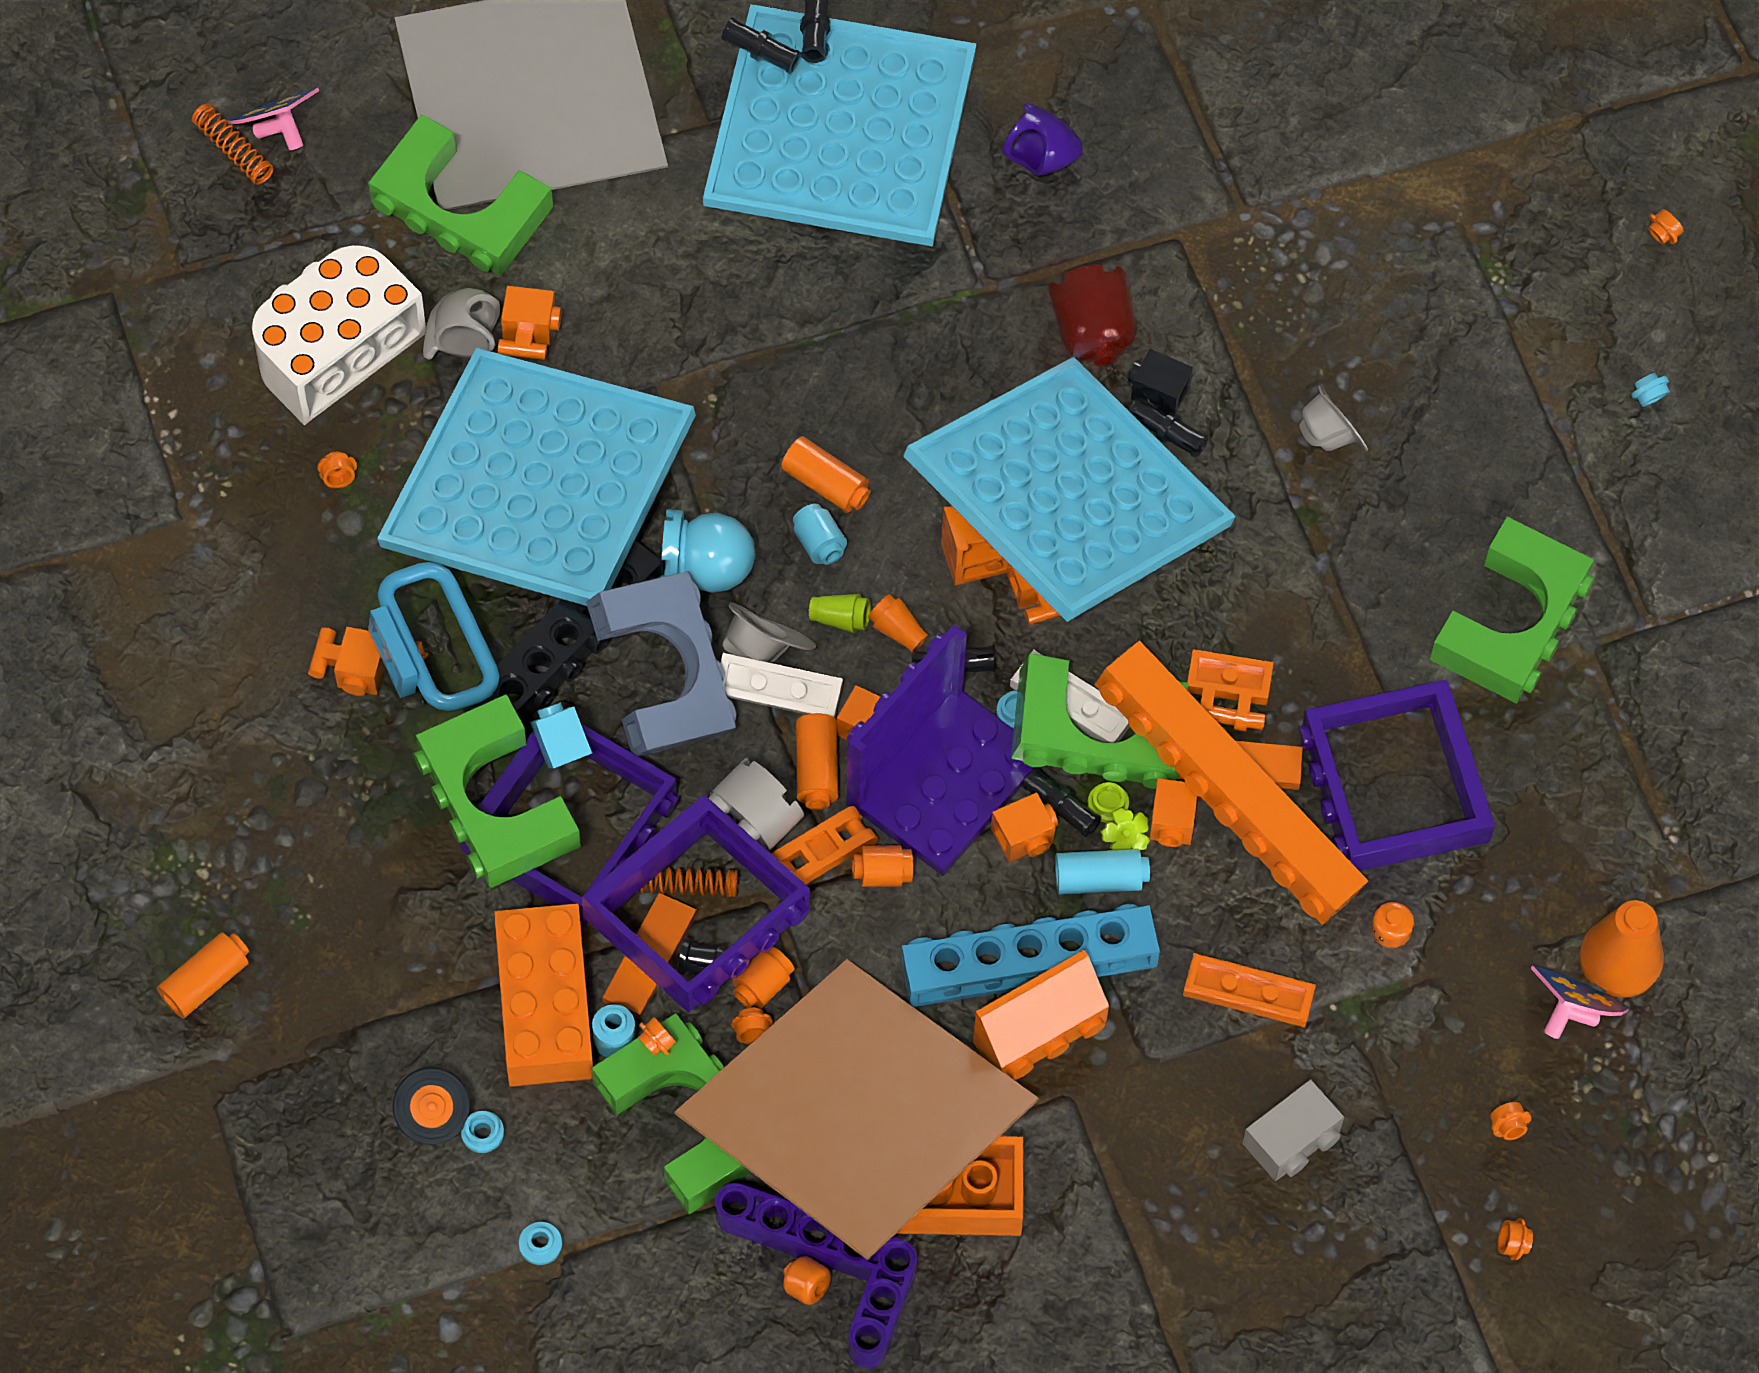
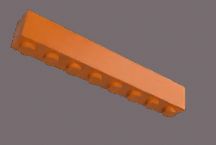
[1095,640,1368,925]

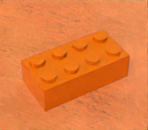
[494,903,593,1087]
[896,1136,1023,1236]

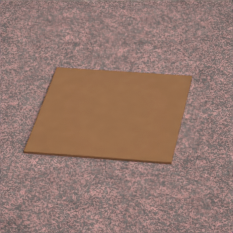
[675,959,1039,1260]

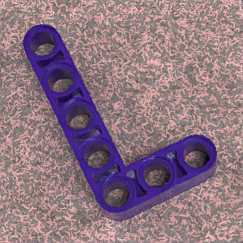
[715,1183,917,1368]

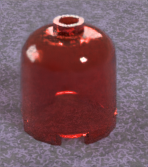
[1049,264,1136,366]

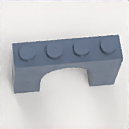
[586,571,736,757]

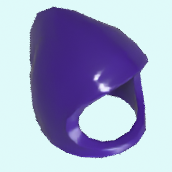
[1002,102,1082,176]

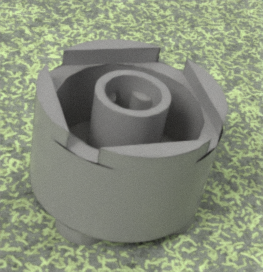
[708,758,804,852]

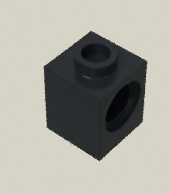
[1128,349,1193,413]

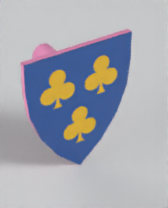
[227,87,319,151]
[1531,965,1629,1039]

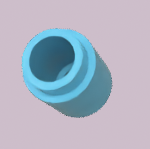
[792,504,847,565]
[592,1004,636,1057]

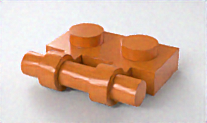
[1187,649,1274,732]

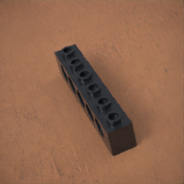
[463,540,663,728]

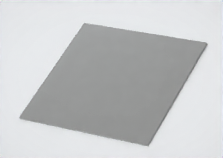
[394,0,668,211]

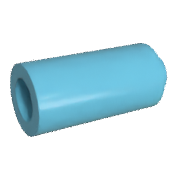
[1055,849,1150,895]

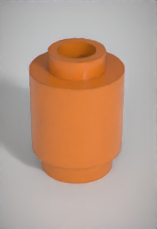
[852,845,913,887]
[732,947,794,1009]

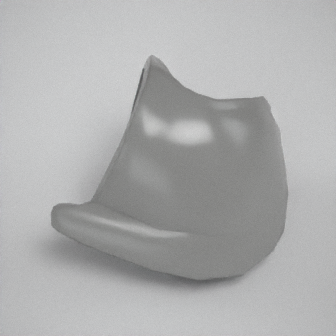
[423,288,500,360]

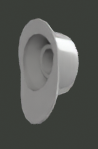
[1299,385,1368,452]
[722,602,816,663]

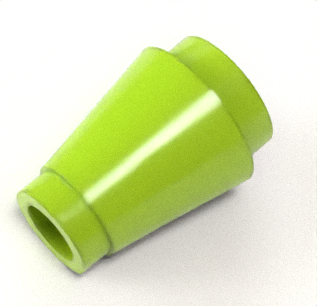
[809,593,871,634]

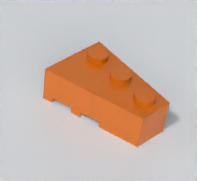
[941,506,1008,586]

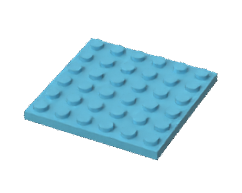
[703,4,976,247]
[377,348,696,606]
[903,357,1236,622]

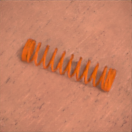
[192,103,273,185]
[636,867,737,897]

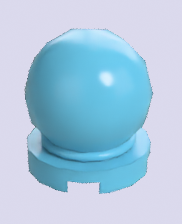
[661,509,756,593]

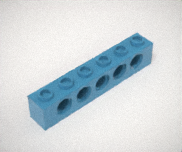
[901,904,1160,1007]

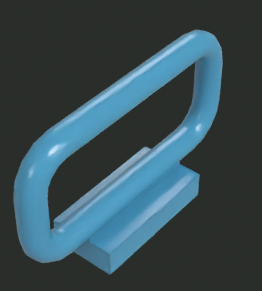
[368,562,500,711]

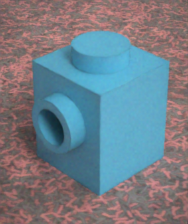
[530,702,592,768]

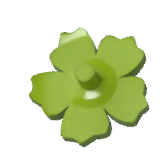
[1100,807,1150,850]

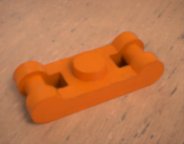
[771,806,878,885]

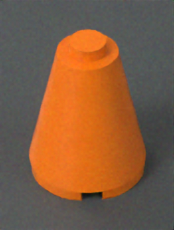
[1579,900,1664,998]

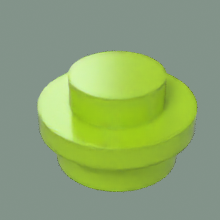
[1088,782,1129,823]

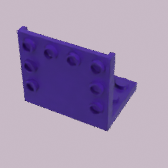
[846,625,1036,876]

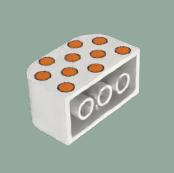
[252,246,426,425]

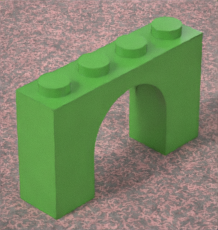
[368,114,553,277]
[1430,517,1595,704]
[1011,653,1188,789]
[413,694,581,889]
[591,1013,752,1214]

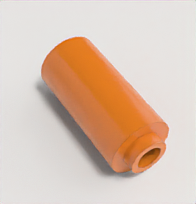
[781,436,871,513]
[796,713,838,810]
[156,932,249,1019]

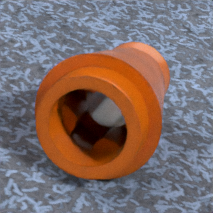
[868,594,929,652]

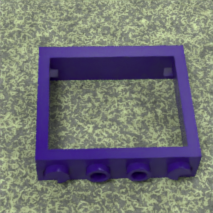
[1298,680,1495,871]
[460,724,679,924]
[582,794,810,1013]

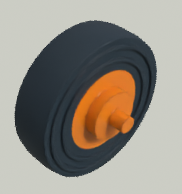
[392,1067,470,1145]

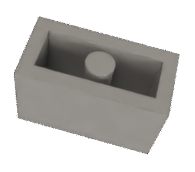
[1242,1079,1344,1182]

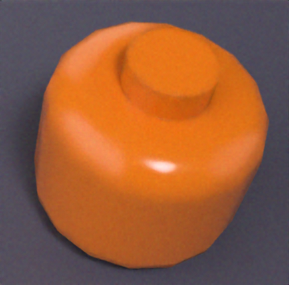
[1371,902,1414,948]
[783,1256,831,1305]

